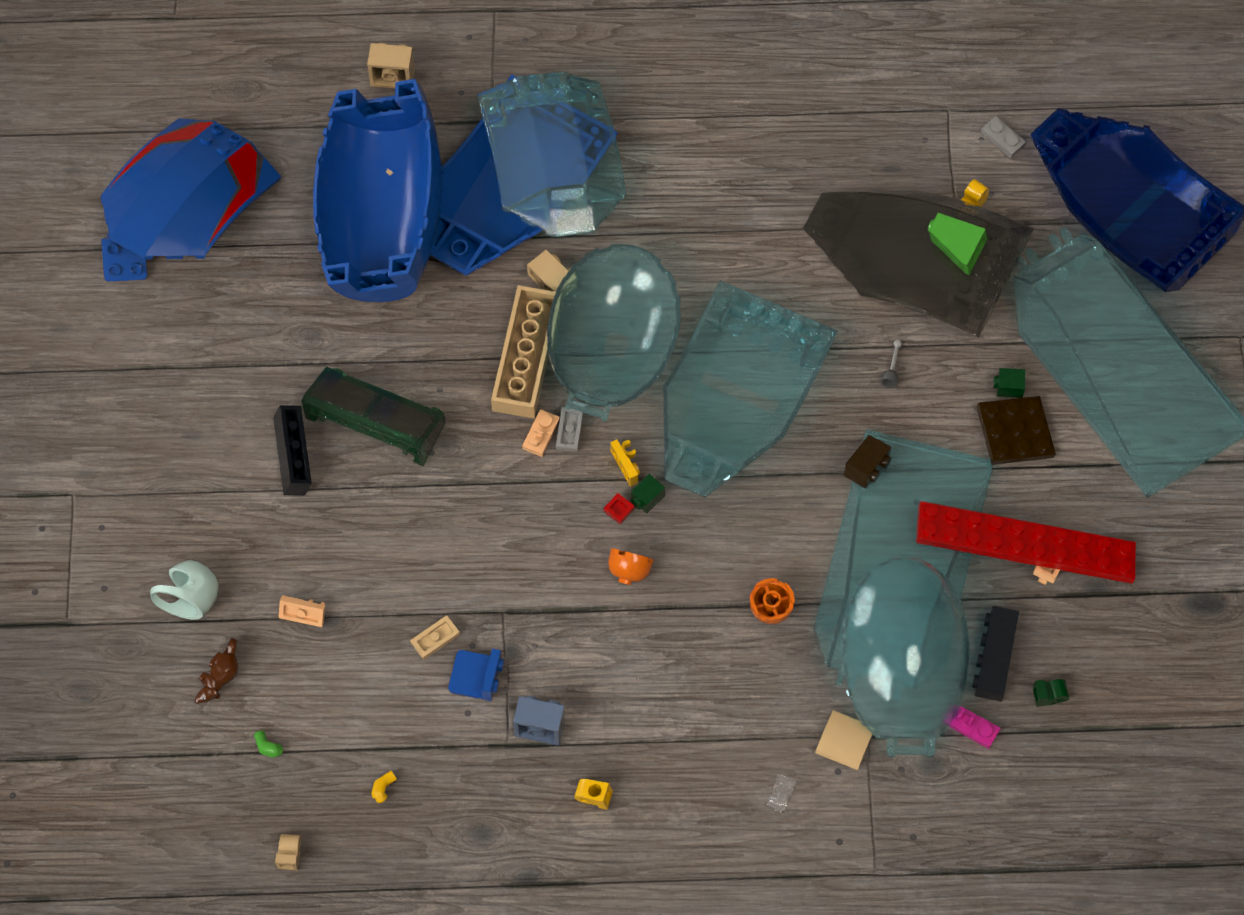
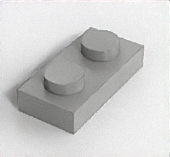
[980,116,1026,159]
[556,407,583,452]

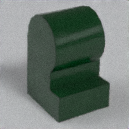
[1032,679,1070,707]

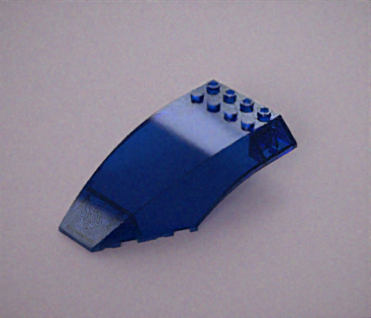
[1030,108,1244,292]

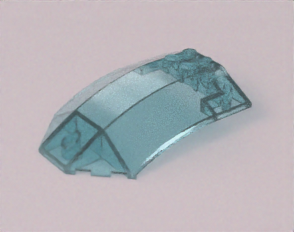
[477,72,626,237]

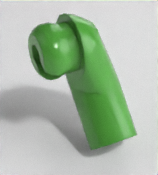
[254,731,283,758]

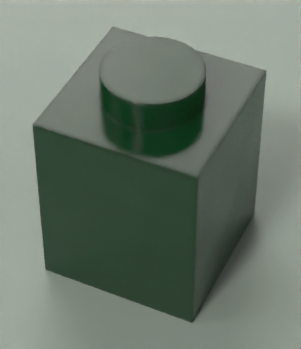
[993,368,1026,398]
[631,473,665,513]

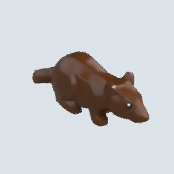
[195,637,238,704]

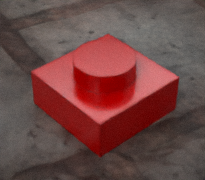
[603,493,635,525]

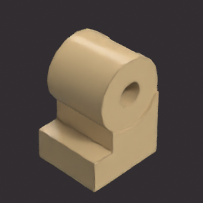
[275,834,301,871]

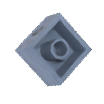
[513,696,565,746]

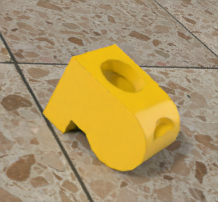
[960,179,989,214]
[574,779,613,810]

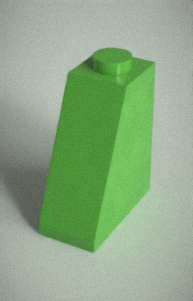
[928,213,988,275]

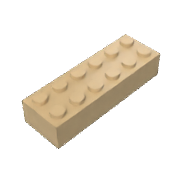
[491,285,561,419]

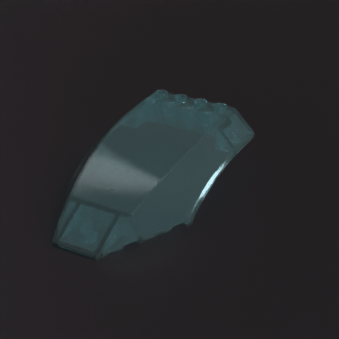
[663,280,838,498]

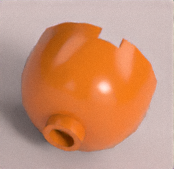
[608,548,654,585]
[749,578,795,625]

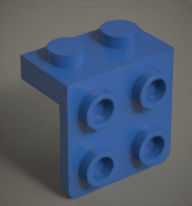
[101,234,147,282]
[448,649,505,701]

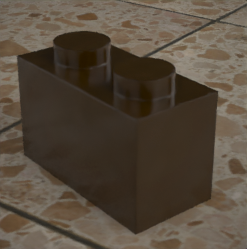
[843,435,892,489]

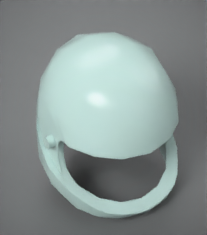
[150,560,219,620]

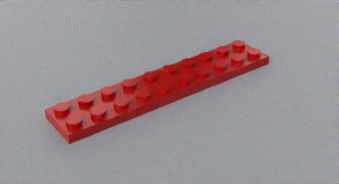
[916,501,1136,584]

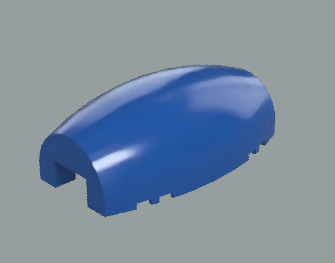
[313,79,442,302]

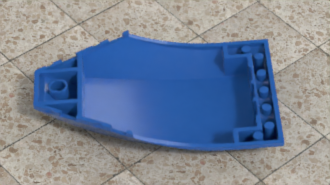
[430,74,618,276]

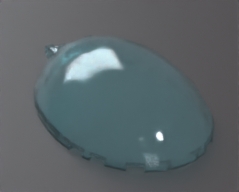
[547,244,681,422]
[841,557,970,757]

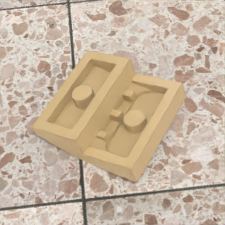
[815,710,875,770]

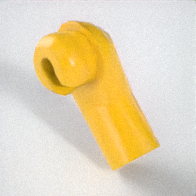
[371,770,397,803]

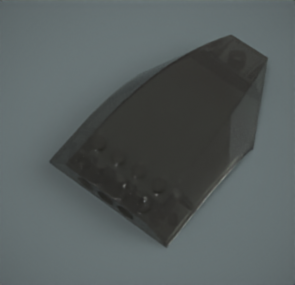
[803,191,1034,337]

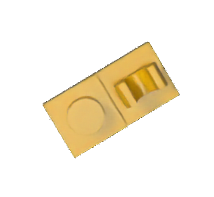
[610,439,640,487]

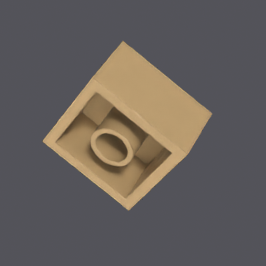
[367,43,415,88]

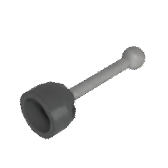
[881,339,902,388]

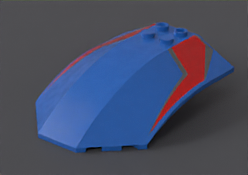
[100,118,281,259]

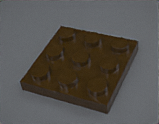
[976,396,1056,465]

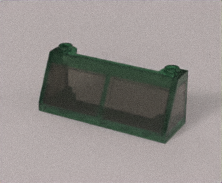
[301,366,446,466]

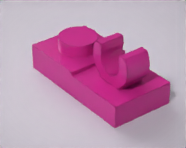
[949,706,1001,749]

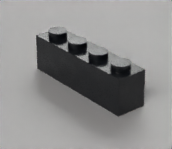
[273,405,312,496]
[972,606,1019,702]

